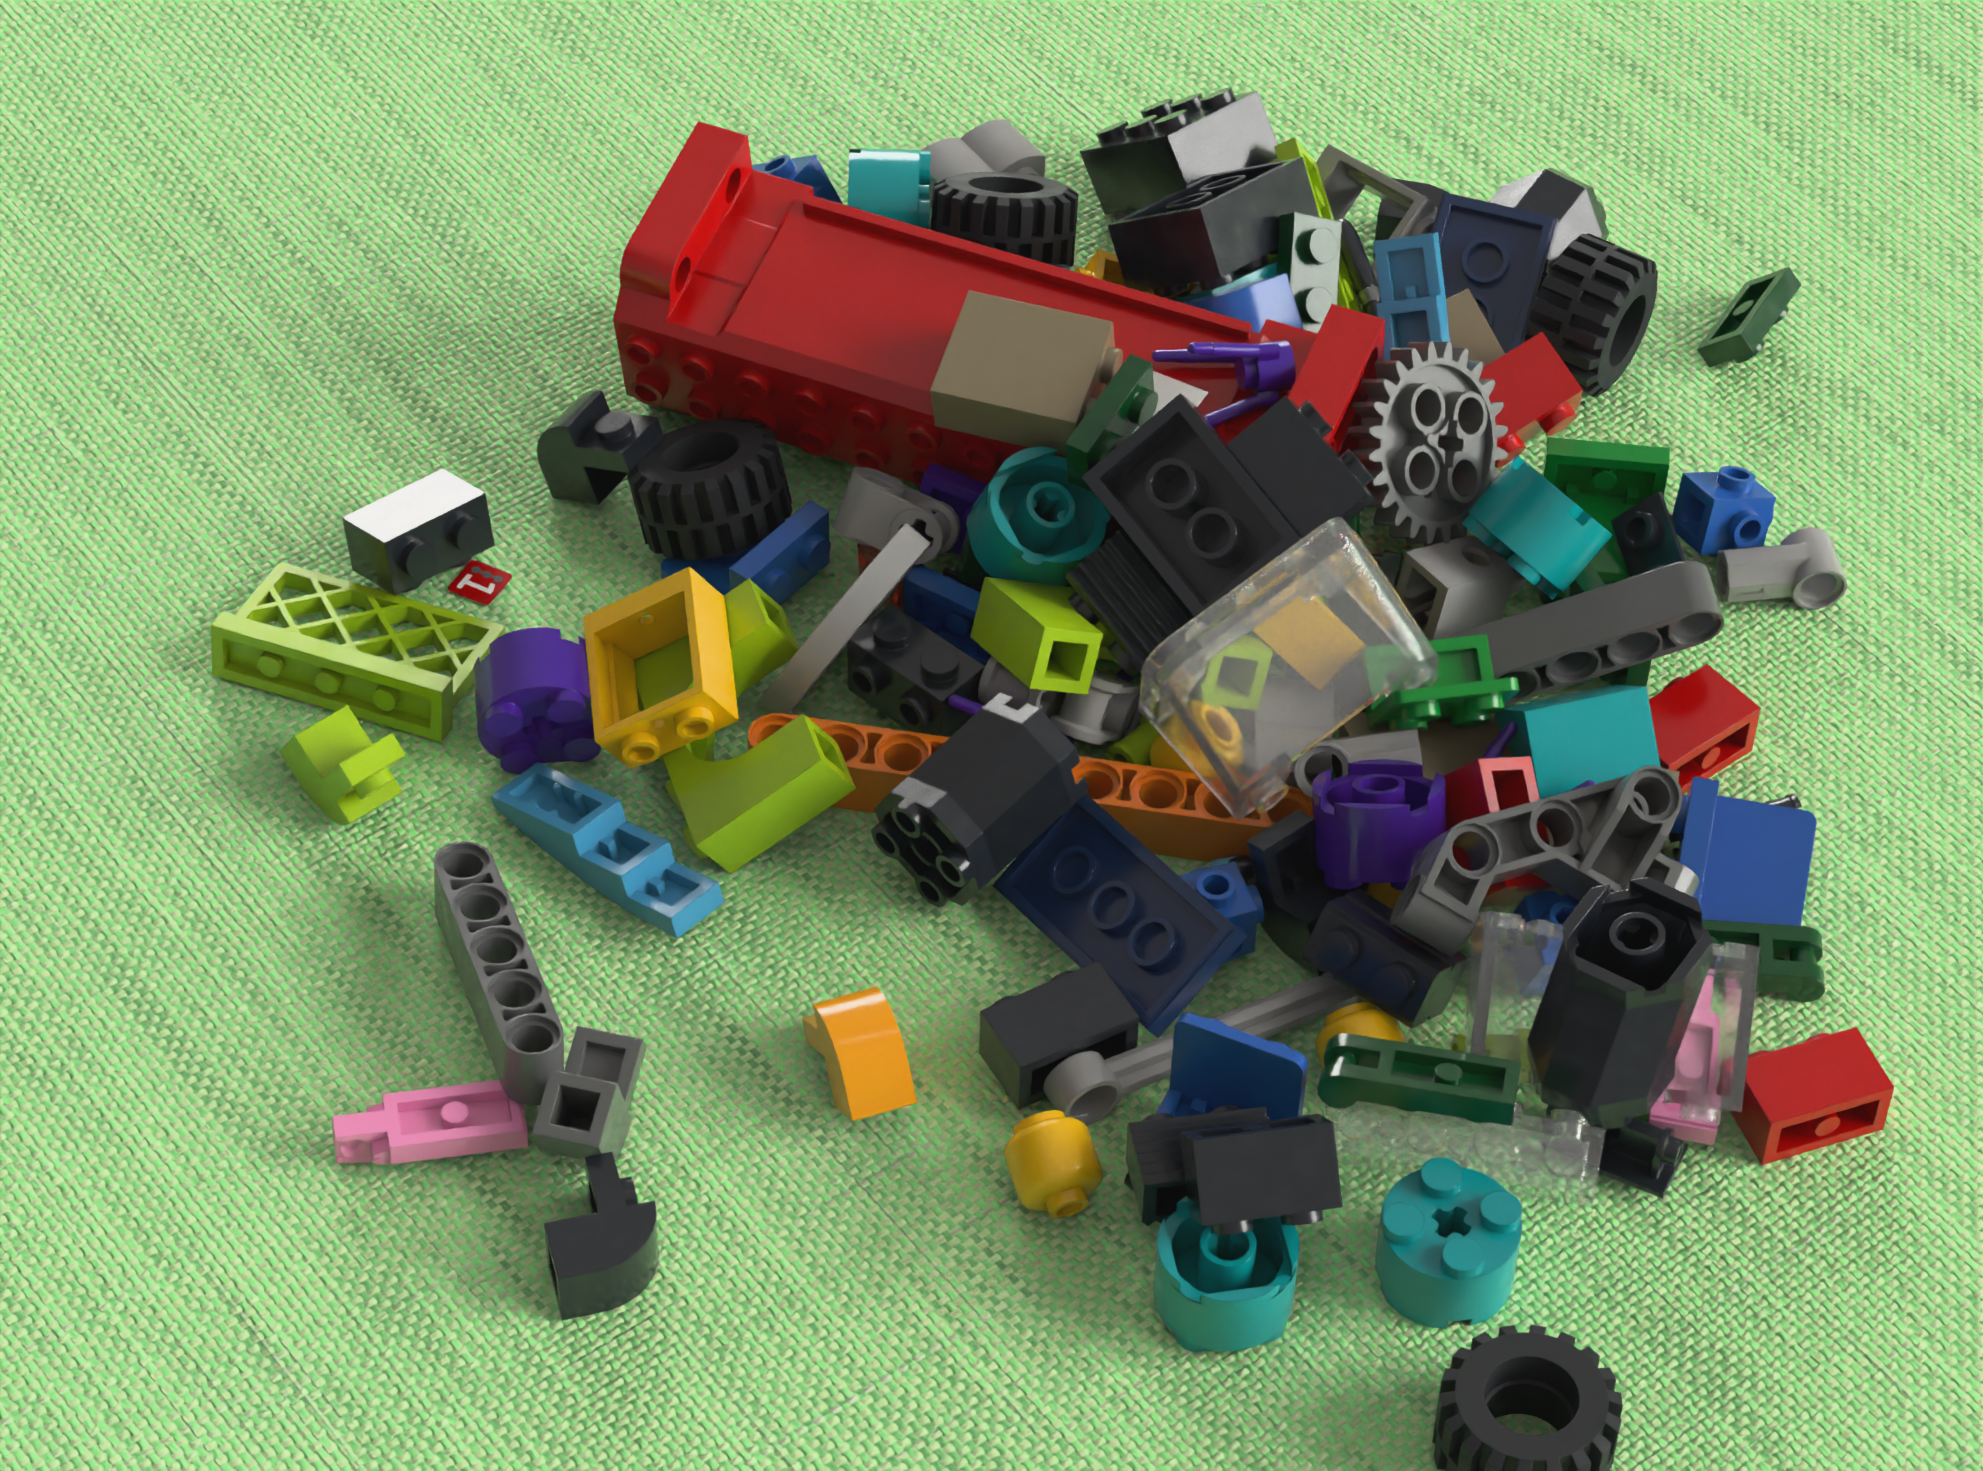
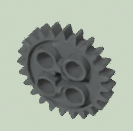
[1347,341,1508,545]

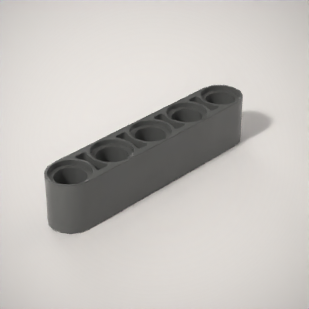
[1440,561,1724,706]
[433,841,564,1105]

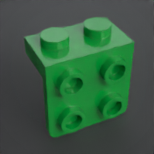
[1542,437,1670,582]
[1357,634,1519,732]

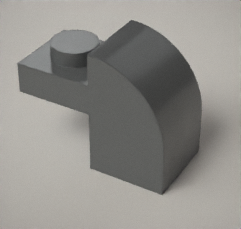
[532,1026,646,1160]

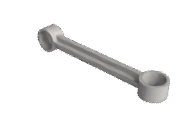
[1043,972,1381,1126]

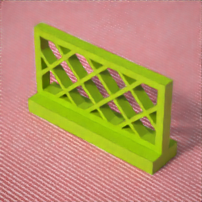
[211,562,506,742]

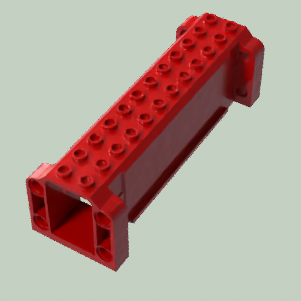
[613,121,1385,598]

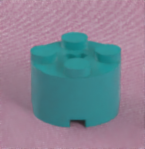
[848,148,931,229]
[966,447,1111,586]
[1462,454,1612,599]
[1375,1157,1522,1328]
[1153,1196,1299,1352]

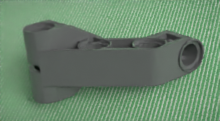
[1389,765,1700,957]

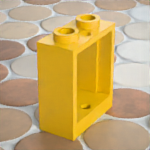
[583,567,739,770]

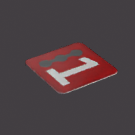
[448,560,512,606]

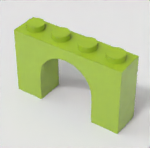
[970,577,1274,714]
[634,578,856,874]

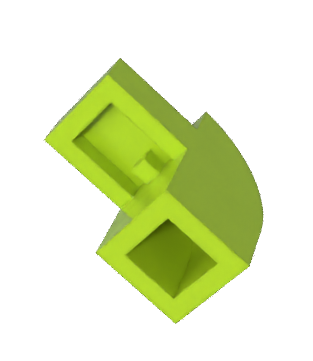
[279,705,406,825]

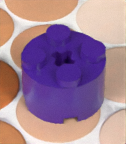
[473,627,601,775]
[1312,759,1447,891]

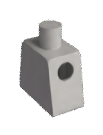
[1381,535,1525,646]

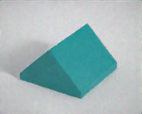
[1494,685,1661,799]

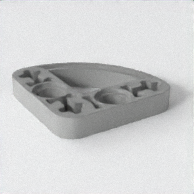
[757,523,931,714]

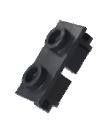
[1611,491,1685,577]
[1535,1105,1689,1199]

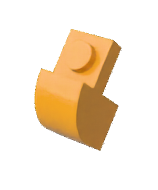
[802,987,917,1121]

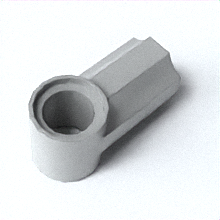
[1715,527,1847,610]
[1294,727,1424,798]

